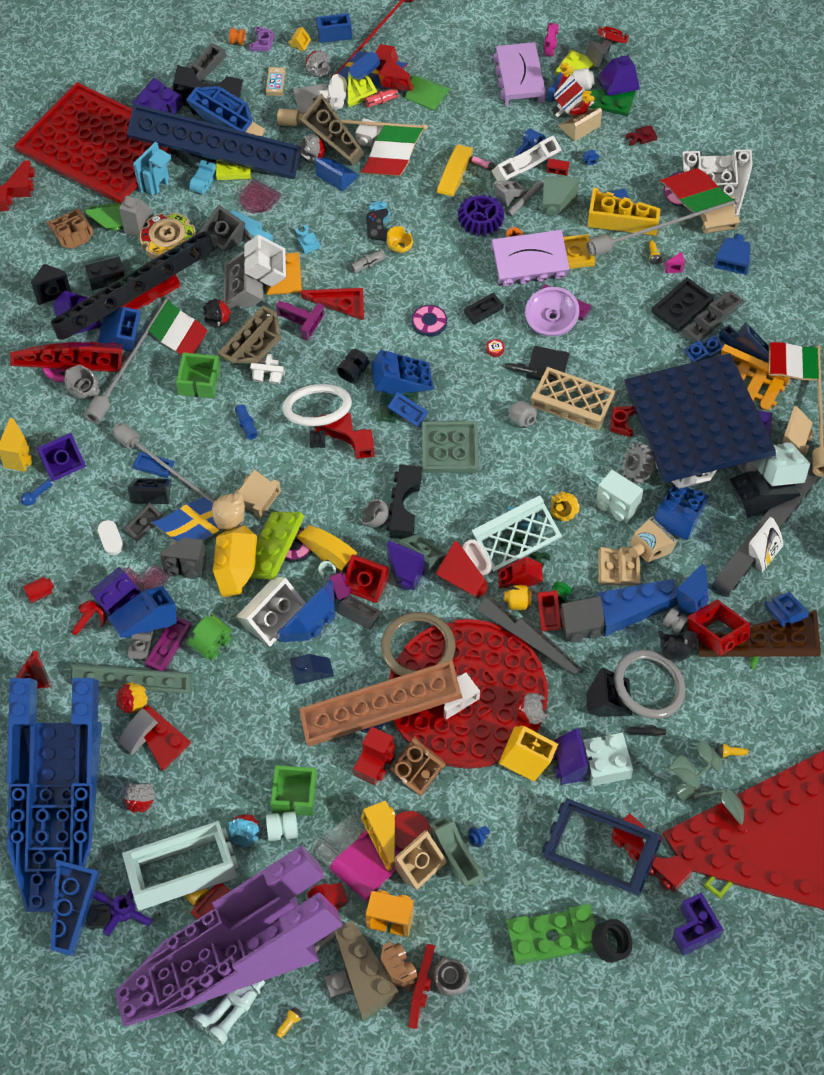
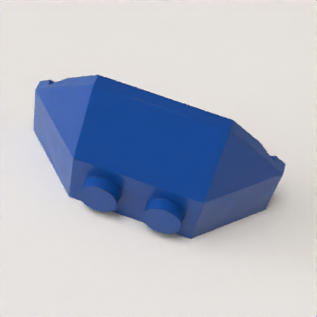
[186,86,252,132]
[277,580,335,642]

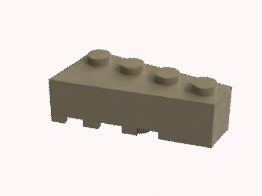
[300,93,364,166]

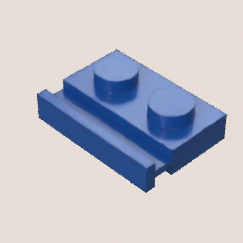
[764,592,809,627]

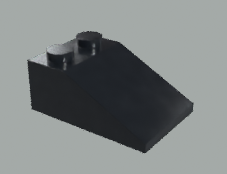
[729,471,801,518]

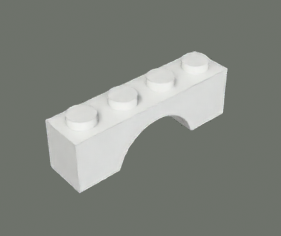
[491,135,561,181]

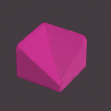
[664,252,685,274]

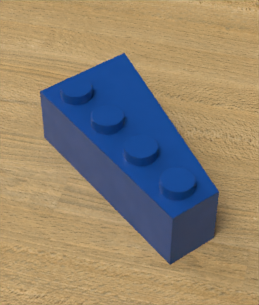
[50,860,100,957]

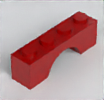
[611,813,693,893]

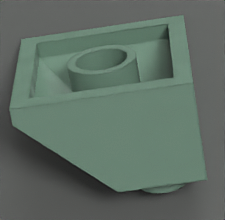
[542,176,579,216]

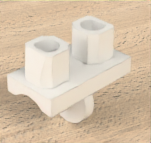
[318,85,344,110]
[250,354,286,384]

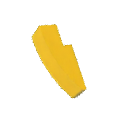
[297,525,357,571]

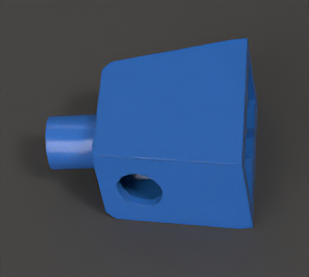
[714,234,750,275]

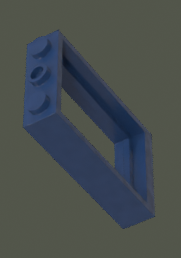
[542,798,663,898]

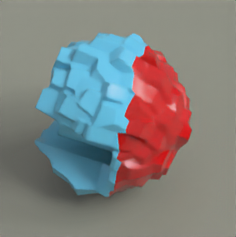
[227,814,260,848]

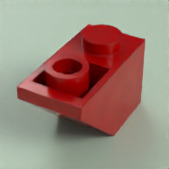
[498,557,543,588]

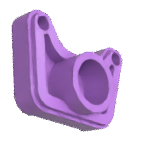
[249,26,275,51]

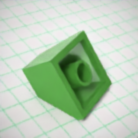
[86,203,123,231]

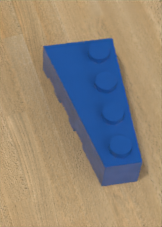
[597,579,678,637]

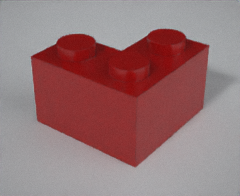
[353,726,396,786]

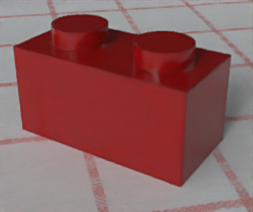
[546,158,570,176]

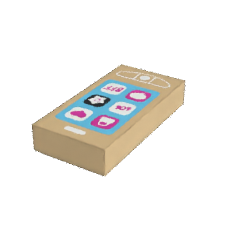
[266,67,286,96]

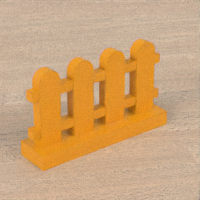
[721,344,791,411]

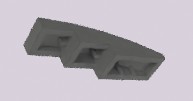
[682,291,744,343]

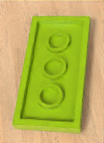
[249,511,305,580]

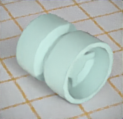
[266,811,298,841]

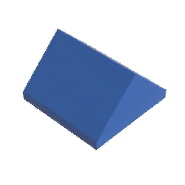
[315,157,359,191]

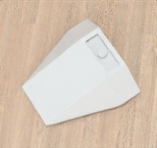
[682,150,752,216]

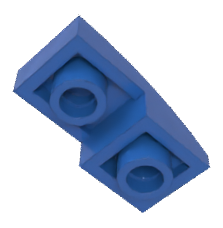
[684,335,724,362]

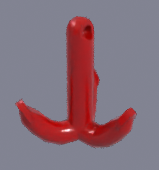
[72,600,106,635]

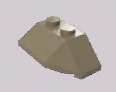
[217,305,281,363]

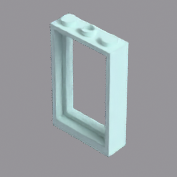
[122,821,239,911]

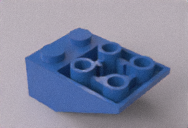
[371,349,433,394]
[654,483,709,540]
[108,586,177,638]

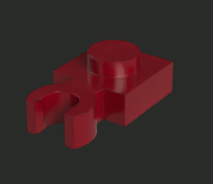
[625,125,658,146]

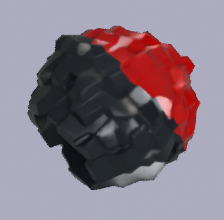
[203,298,231,328]

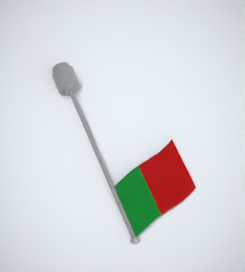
[587,168,739,256]

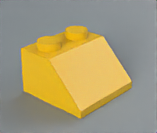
[0,418,33,472]

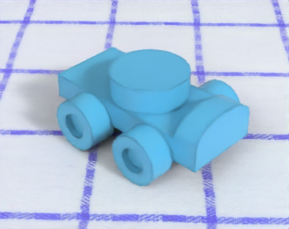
[368,201,390,223]

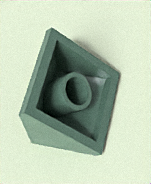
[399,534,447,576]

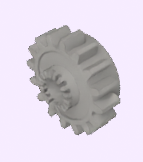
[621,442,655,485]

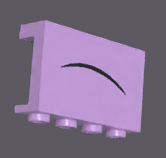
[493,42,546,106]
[491,230,569,286]

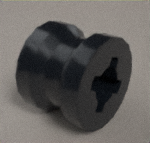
[310,430,326,448]

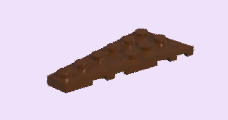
[698,610,821,657]

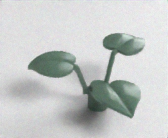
[669,740,744,825]

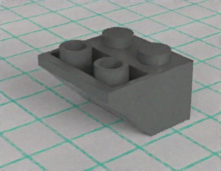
[160,537,207,579]

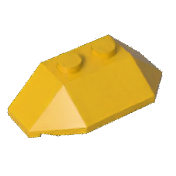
[213,525,257,597]

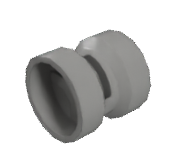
[663,608,688,635]

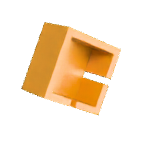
[366,890,414,937]

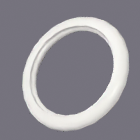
[282,384,352,426]

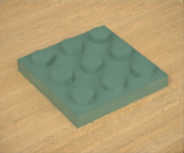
[422,421,479,473]

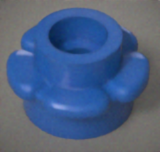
[583,150,599,165]

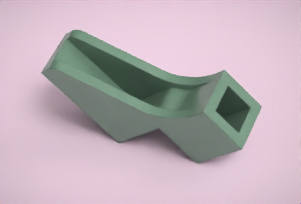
[429,816,484,887]

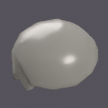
[360,499,389,528]

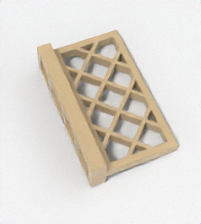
[531,367,616,431]

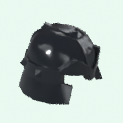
[658,631,698,662]

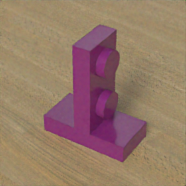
[276,300,325,341]

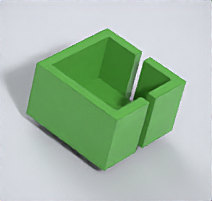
[176,352,221,399]
[271,765,318,816]

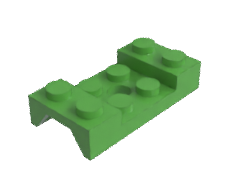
[506,904,595,965]

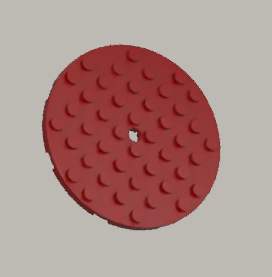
[389,619,548,769]

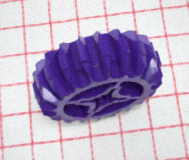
[458,194,504,236]

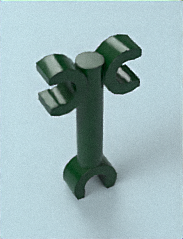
[500,526,550,568]

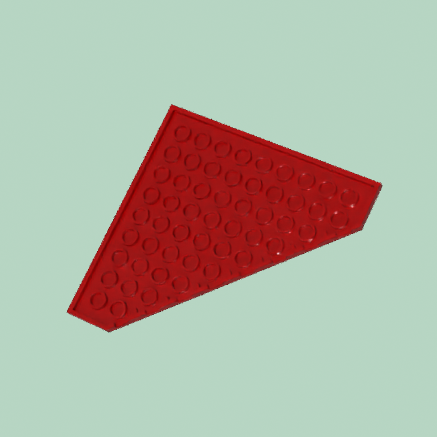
[663,750,824,911]

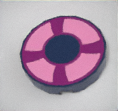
[412,305,447,337]

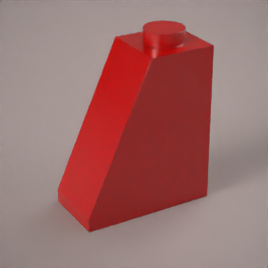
[436,541,488,599]

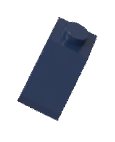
[290,654,334,685]

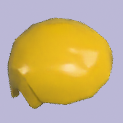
[387,226,413,253]

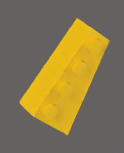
[587,187,661,236]

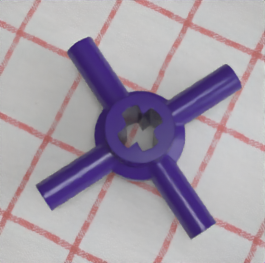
[93,889,153,937]

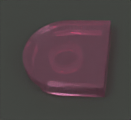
[240,179,282,214]

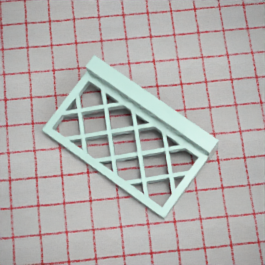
[472,495,562,572]

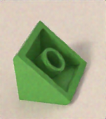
[405,75,450,111]

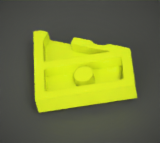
[348,72,377,107]

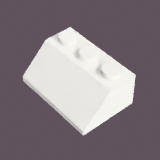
[236,577,306,647]

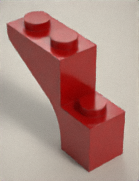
[375,44,413,91]
[0,160,35,211]
[315,413,375,459]

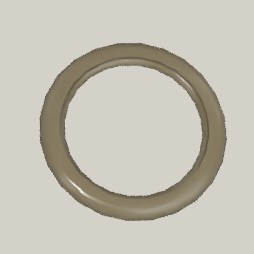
[381,612,456,676]

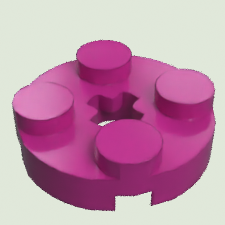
[544,22,559,57]

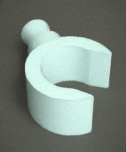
[319,560,336,579]

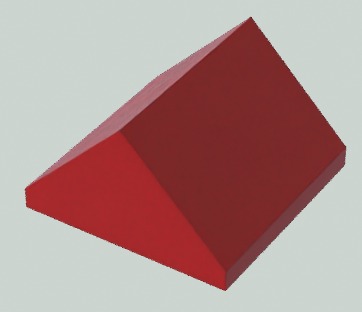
[346,554,389,603]

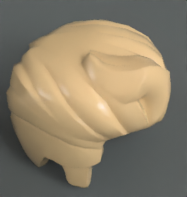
[212,492,245,530]

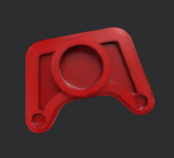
[610,406,636,437]

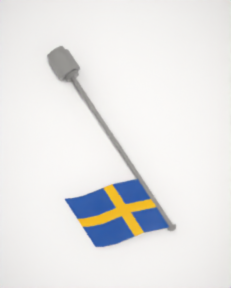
[112,422,243,542]

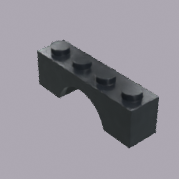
[173,65,243,98]
[386,464,422,539]

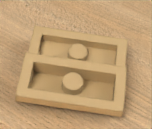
[598,547,640,586]

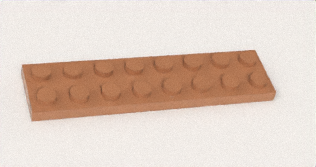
[299,660,463,747]

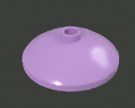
[525,287,579,337]

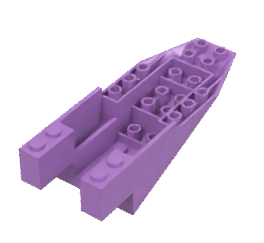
[115,845,343,1027]

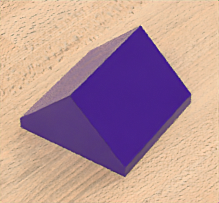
[36,432,86,482]

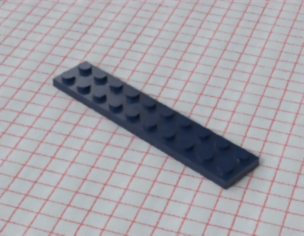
[126,104,301,179]

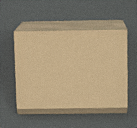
[558,108,602,142]

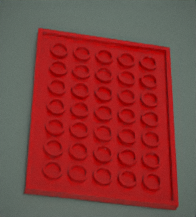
[14,82,172,204]

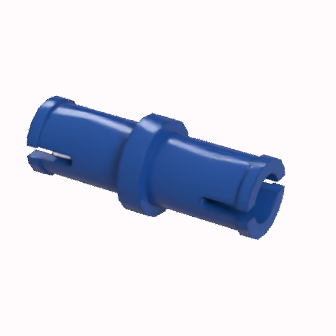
[235,404,258,440]

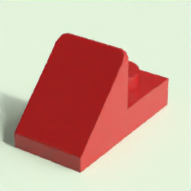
[537,590,561,631]

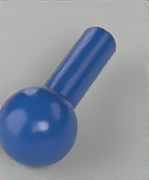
[21,479,53,506]

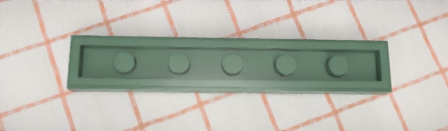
[71,664,191,694]

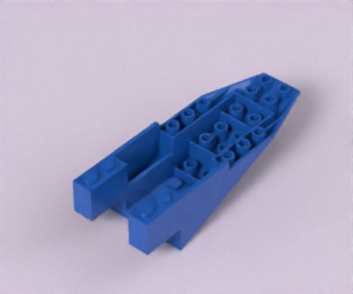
[7,678,102,912]

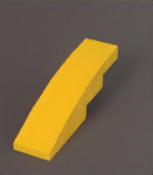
[437,144,473,196]

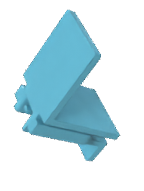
[133,142,171,196]

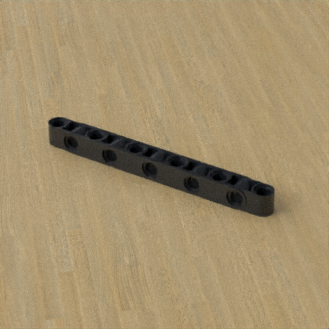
[51,231,215,340]

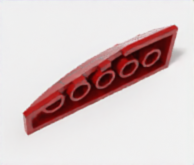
[10,342,122,372]

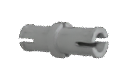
[350,249,386,274]

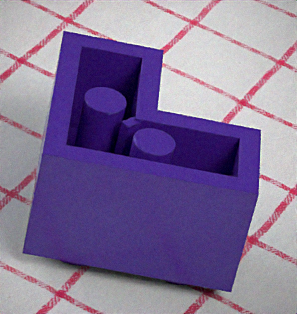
[672,892,724,956]

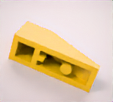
[361,800,395,871]

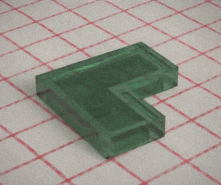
[377,392,419,423]

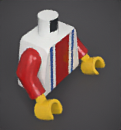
[552,63,595,117]

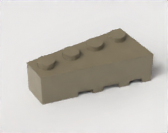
[334,920,399,1021]

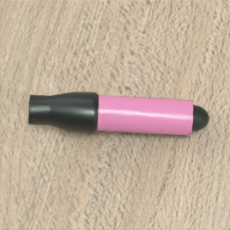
[470,156,496,171]

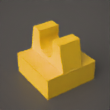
[288,27,311,51]

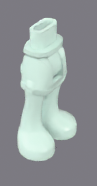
[193,981,265,1045]

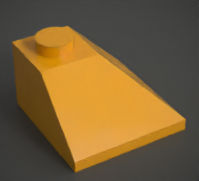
[266,252,302,295]

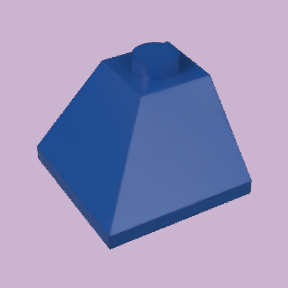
[677,564,709,613]

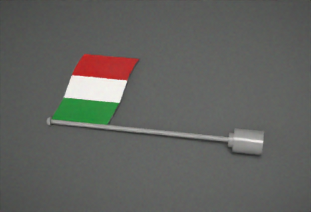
[84,296,208,424]

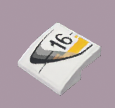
[749,517,783,572]

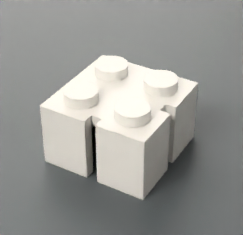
[244,235,286,287]

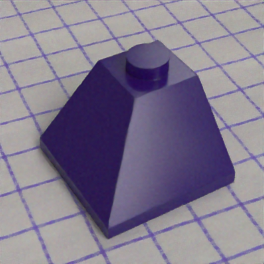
[597,56,640,96]
[387,540,424,591]

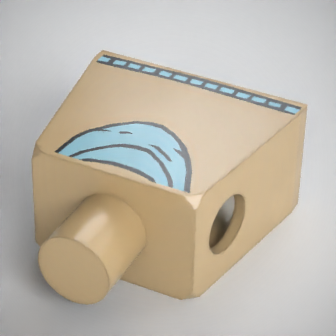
[629,517,677,562]

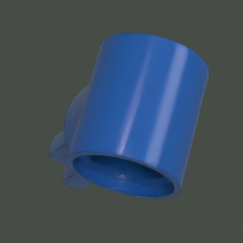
[515,128,546,156]

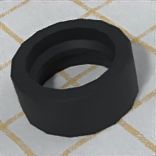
[592,919,633,963]

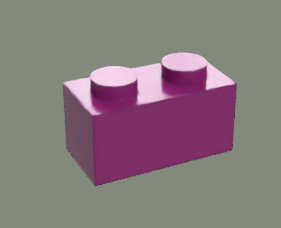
[329,571,351,600]

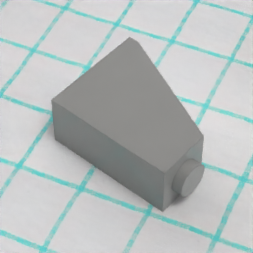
[119,196,155,238]

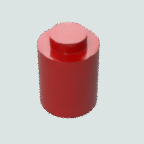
[23,576,54,604]

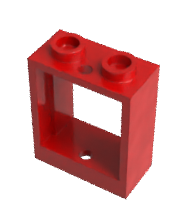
[688,599,750,656]

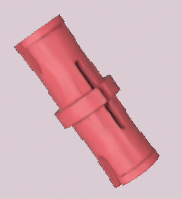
[364,88,399,108]

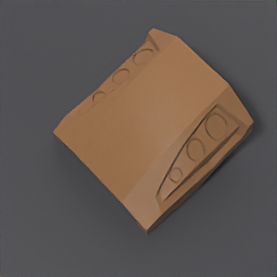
[47,208,93,249]
[390,736,446,796]
[381,941,417,993]

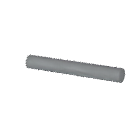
[506,180,543,216]

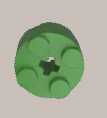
[187,613,232,661]

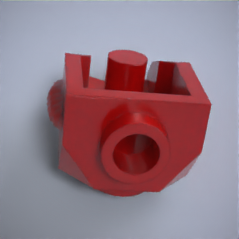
[304,882,348,911]

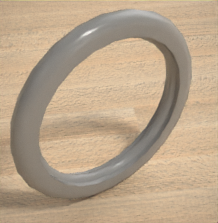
[614,650,685,719]

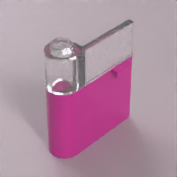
[310,811,401,902]

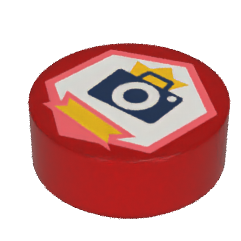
[486,339,505,357]

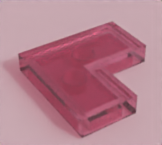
[124,564,170,592]

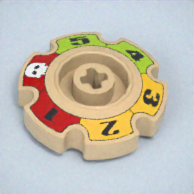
[140,213,196,259]

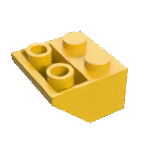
[498,726,558,782]

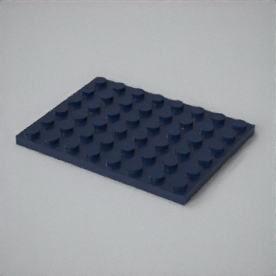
[624,353,776,483]

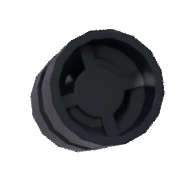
[336,349,370,383]

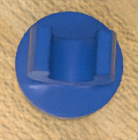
[468,826,490,848]

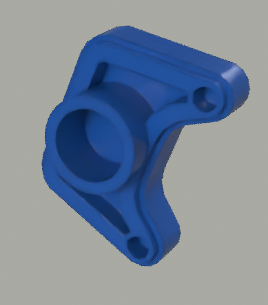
[546,72,562,102]

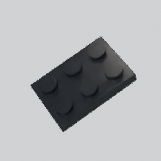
[651,277,714,332]

